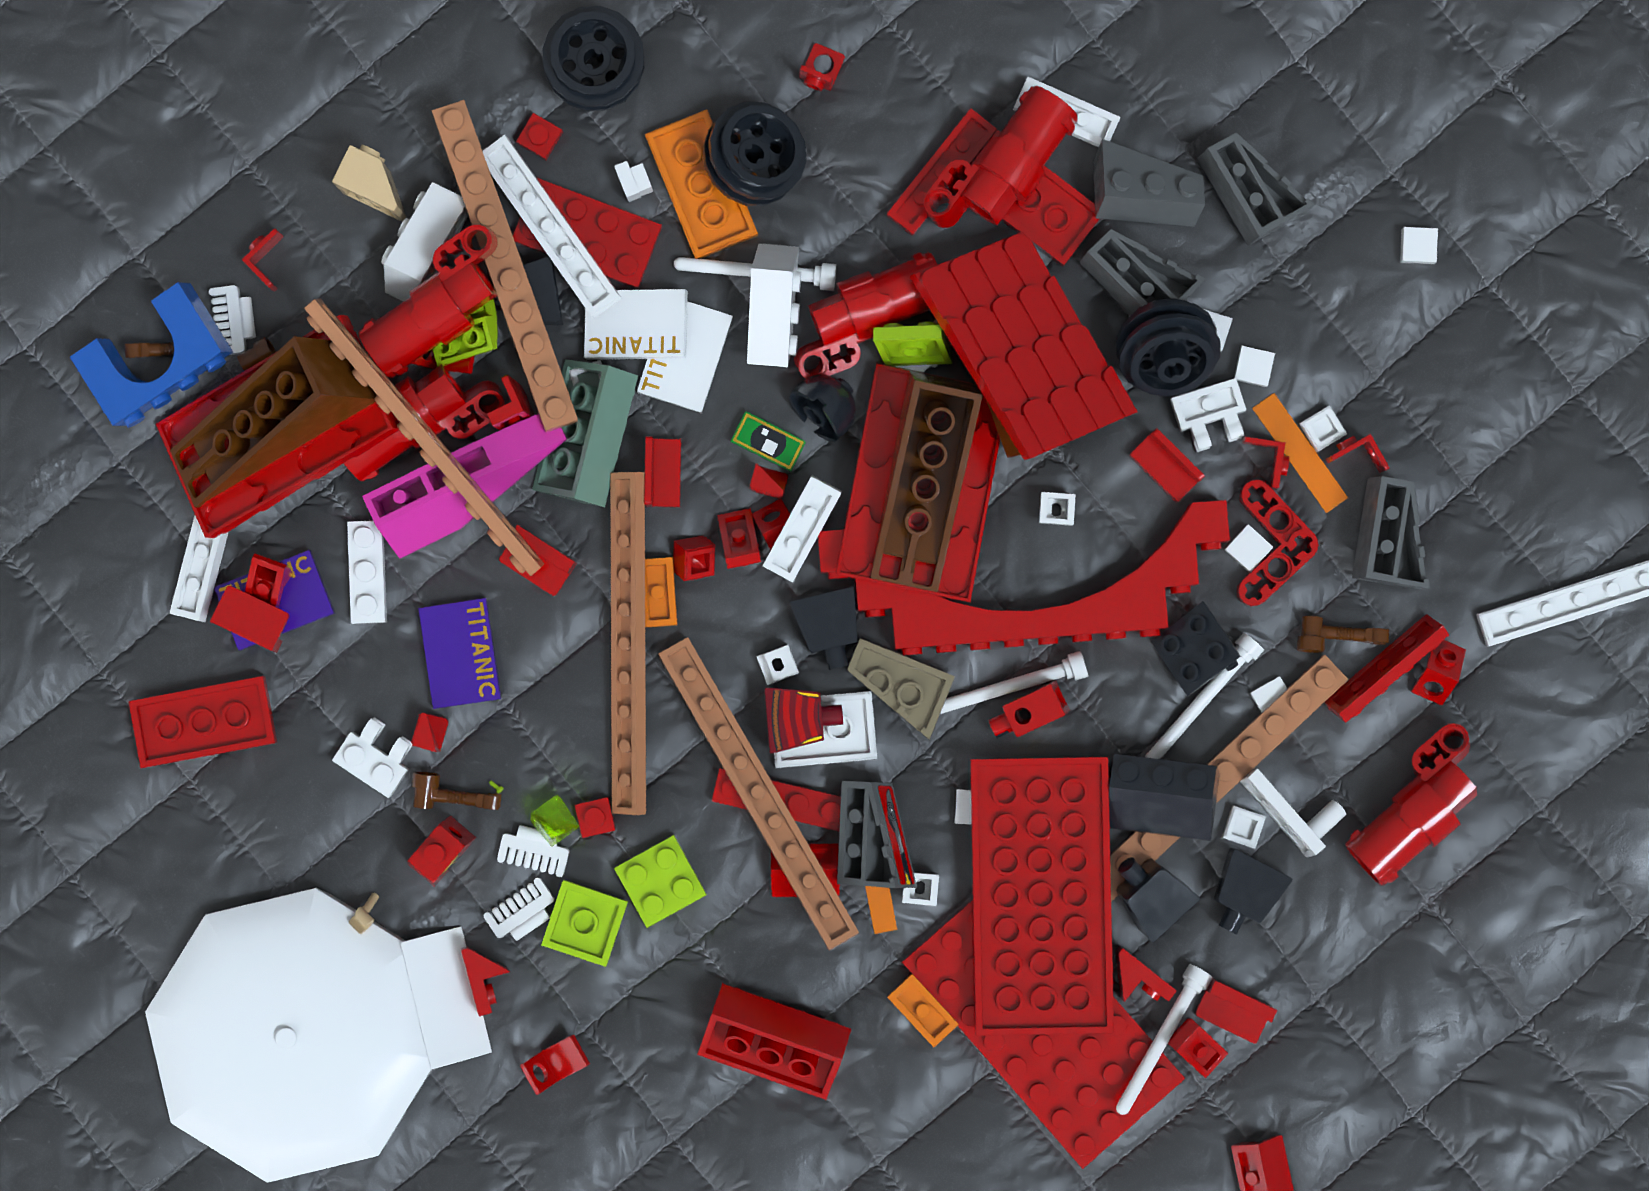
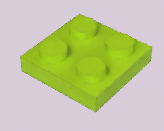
[873,322,953,366]
[614,835,707,928]
[541,880,628,967]

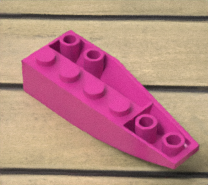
[362,414,567,559]

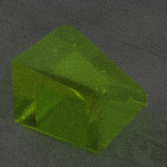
[531,794,579,847]

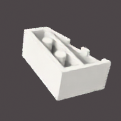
[381,182,468,301]
[747,244,801,367]

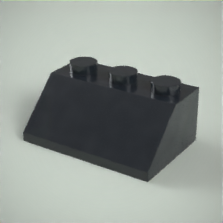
[1109,754,1220,841]

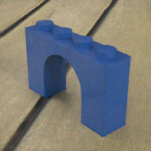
[70,282,233,428]

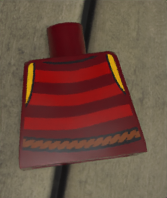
[765,688,843,753]

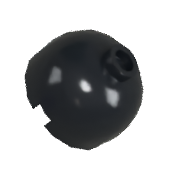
[789,374,856,442]

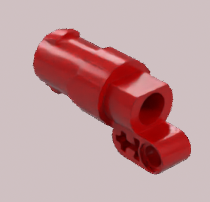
[924,86,1078,228]
[358,225,498,378]
[794,252,937,379]
[344,364,504,482]
[1345,723,1477,886]

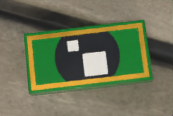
[731,411,806,472]

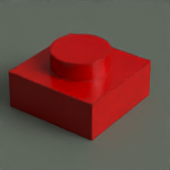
[516,113,563,161]
[575,797,616,838]

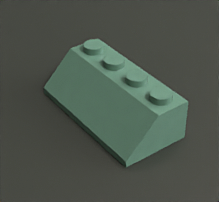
[532,359,638,507]

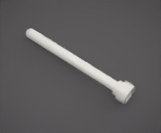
[674,257,836,291]
[1145,632,1264,759]
[941,651,1088,714]
[1116,964,1213,1115]

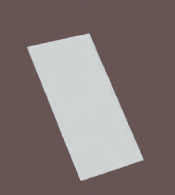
[400,927,492,1070]

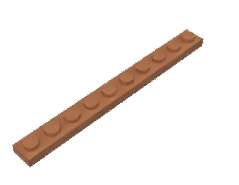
[432,100,578,433]
[304,298,544,576]
[610,472,646,815]
[658,637,859,951]
[1110,655,1349,902]

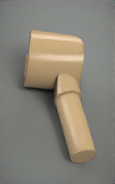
[349,893,379,934]

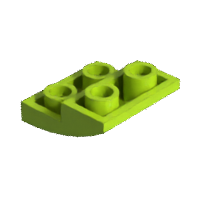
[433,298,498,367]

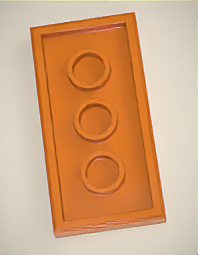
[645,109,758,259]

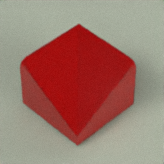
[750,463,788,499]
[673,536,715,581]
[411,712,449,752]

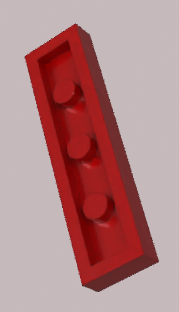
[887,108,997,236]
[1324,614,1449,723]
[712,768,841,831]

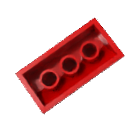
[697,983,851,1100]

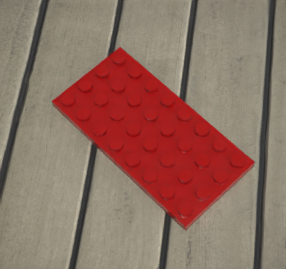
[970,757,1114,1036]
[902,899,1185,1169]

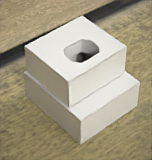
[614,161,653,202]
[1039,492,1076,526]
[757,645,799,685]
[902,872,939,906]

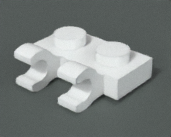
[1170,378,1246,452]
[332,717,412,798]

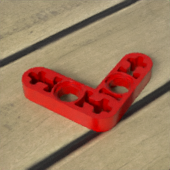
[1236,480,1319,607]

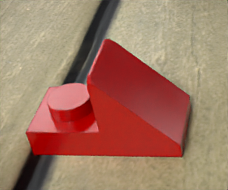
[717,508,761,569]
[245,553,293,608]
[461,946,510,1017]
[1116,946,1177,1002]
[1168,1018,1229,1078]

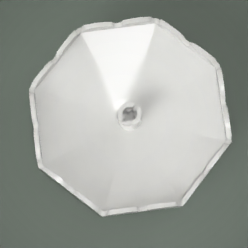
[145,888,432,1183]

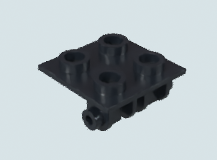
[1151,601,1241,697]

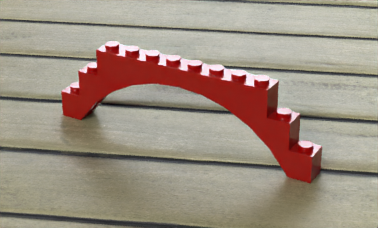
[818,500,1230,656]

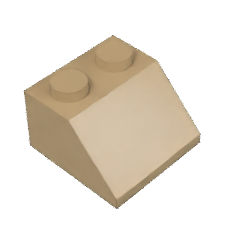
[332,145,406,222]

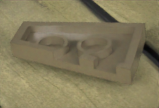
[847,639,955,741]

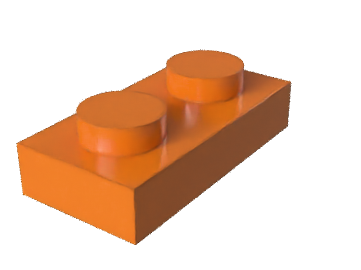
[645,557,678,628]
[887,973,959,1047]

